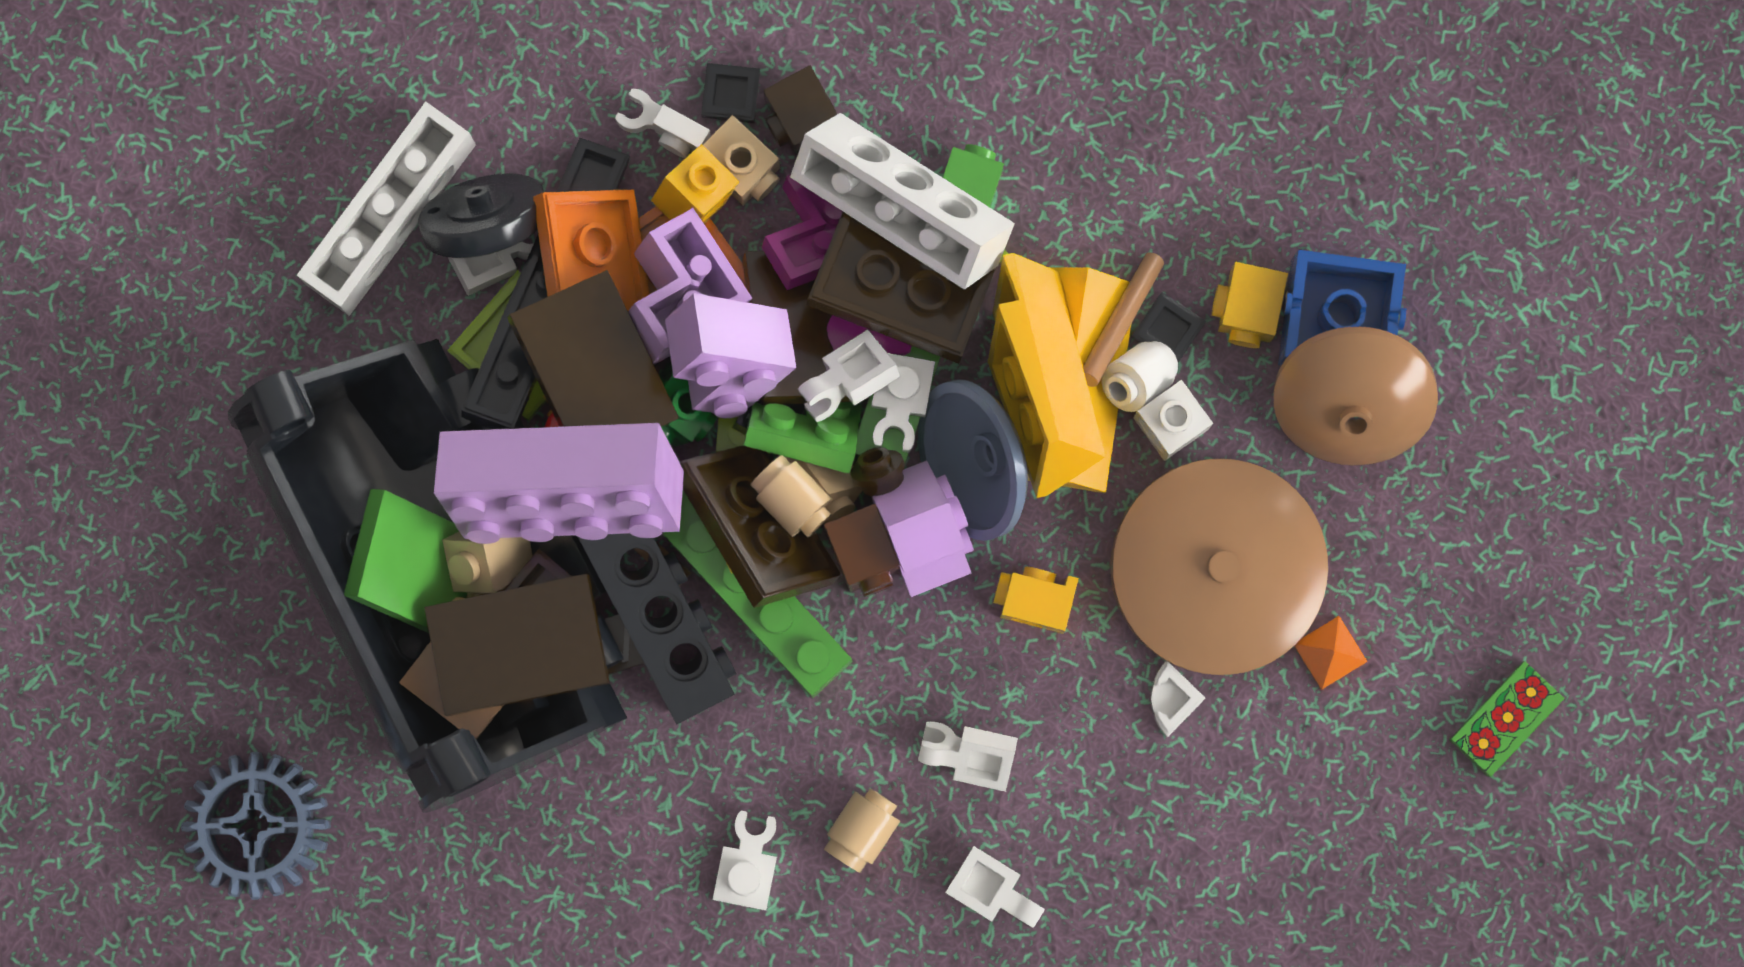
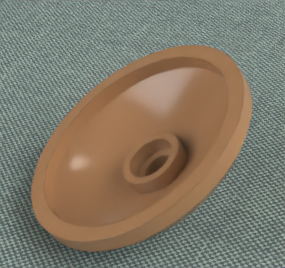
[1274,327,1438,466]

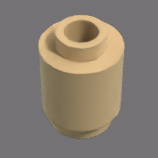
[751,455,832,537]
[824,788,900,873]

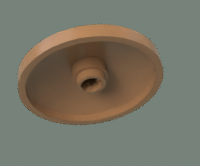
[1110,459,1328,675]

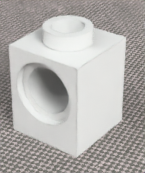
[1133,379,1213,461]

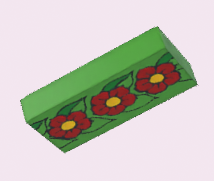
[1449,661,1565,777]

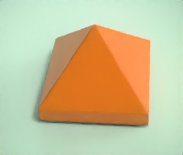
[1294,616,1368,690]

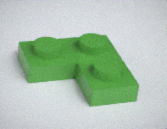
[743,402,862,474]

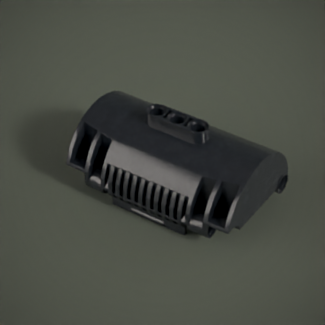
[228,339,627,813]

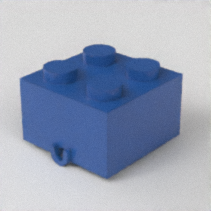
[1278,250,1406,365]

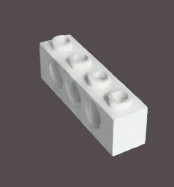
[297,101,476,316]
[790,113,1015,290]

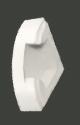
[1151,661,1205,737]

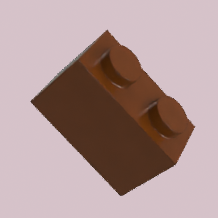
[824,504,900,597]

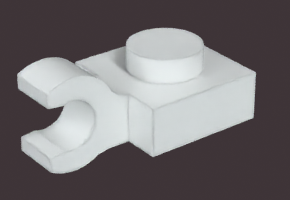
[615,89,711,158]
[798,330,900,422]
[918,722,1018,792]
[945,846,1045,928]

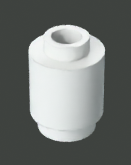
[1102,341,1178,412]

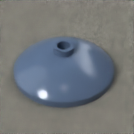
[918,379,1028,541]

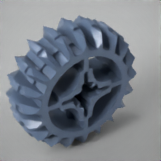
[181,752,331,900]

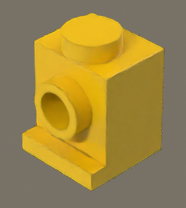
[993,566,1079,634]

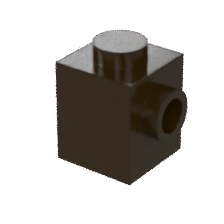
[763,65,838,155]

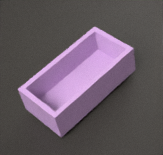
[434,423,684,544]

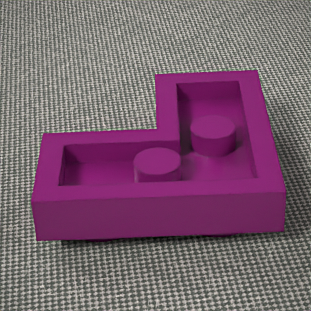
[761,175,843,290]

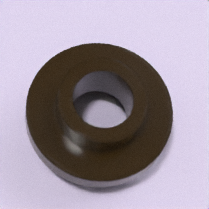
[850,447,905,496]

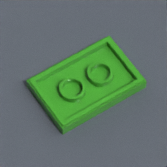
[344,489,467,633]

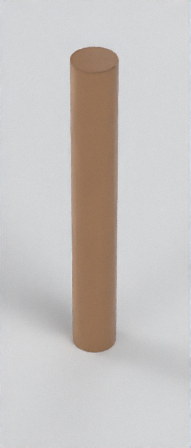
[1083,253,1164,387]

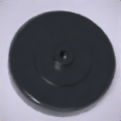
[418,173,544,258]

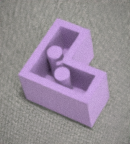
[628,208,752,365]
[665,293,796,418]
[871,460,974,597]

